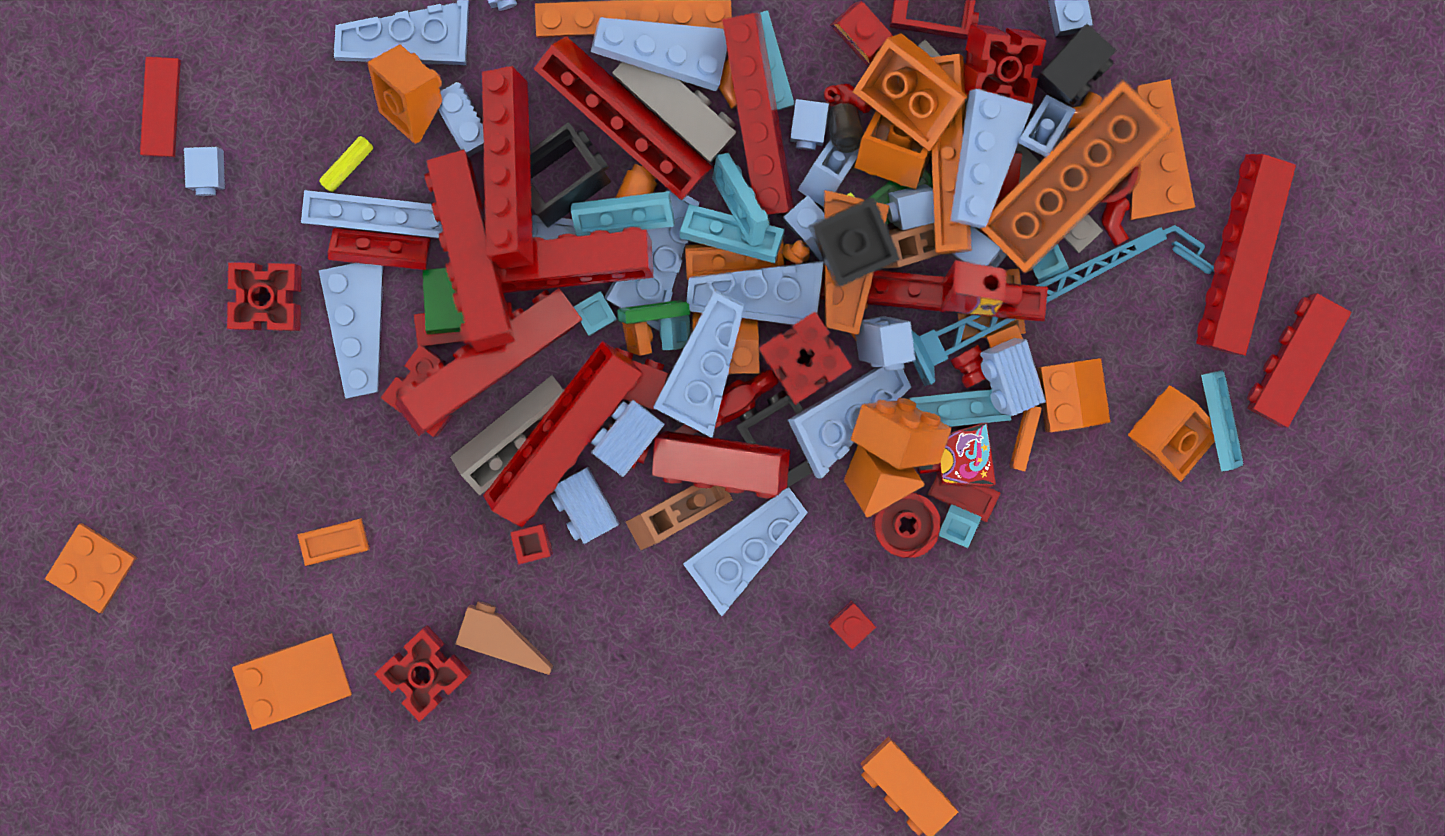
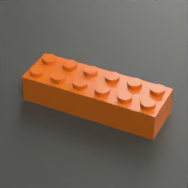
[981,81,1174,273]

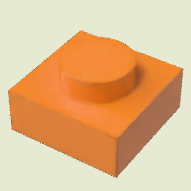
[622,321,653,356]

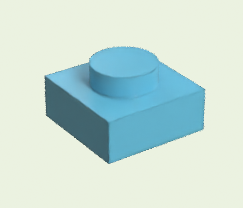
[1033,244,1069,283]
[574,291,617,336]
[659,315,691,350]
[939,504,981,548]

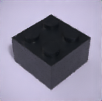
[1037,24,1116,105]
[808,197,901,287]

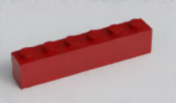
[722,13,794,215]
[534,36,713,201]
[482,66,533,270]
[424,149,516,352]
[1196,154,1296,356]
[452,227,654,293]
[395,288,582,436]
[483,341,642,528]

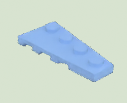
[591,17,727,91]

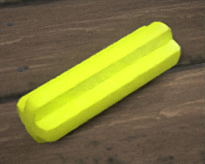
[319,136,373,192]

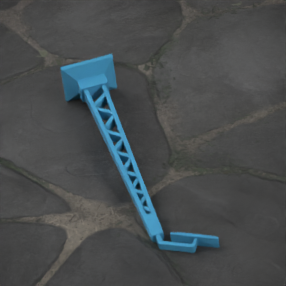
[911,225,1215,386]

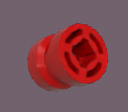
[950,344,986,389]

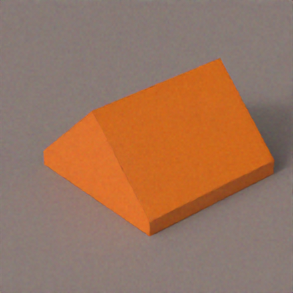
[844,445,925,518]

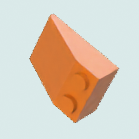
[853,33,967,151]
[232,633,352,730]

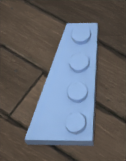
[334,0,469,65]
[951,89,1033,228]
[604,188,700,331]
[686,261,824,325]
[319,263,384,399]
[653,290,744,438]
[788,366,911,478]
[683,487,808,616]

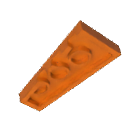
[1129,79,1195,221]
[824,190,889,335]

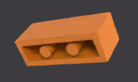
[860,736,958,836]

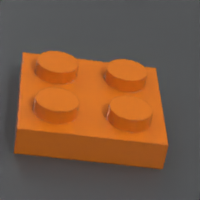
[45,523,137,613]

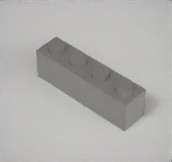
[612,62,736,164]
[450,375,565,495]

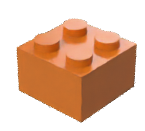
[851,398,952,469]

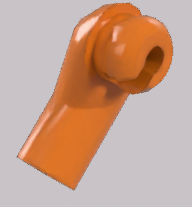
[718,59,737,109]
[1068,91,1103,129]
[782,240,810,264]

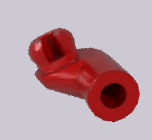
[824,84,872,113]
[1101,197,1130,246]

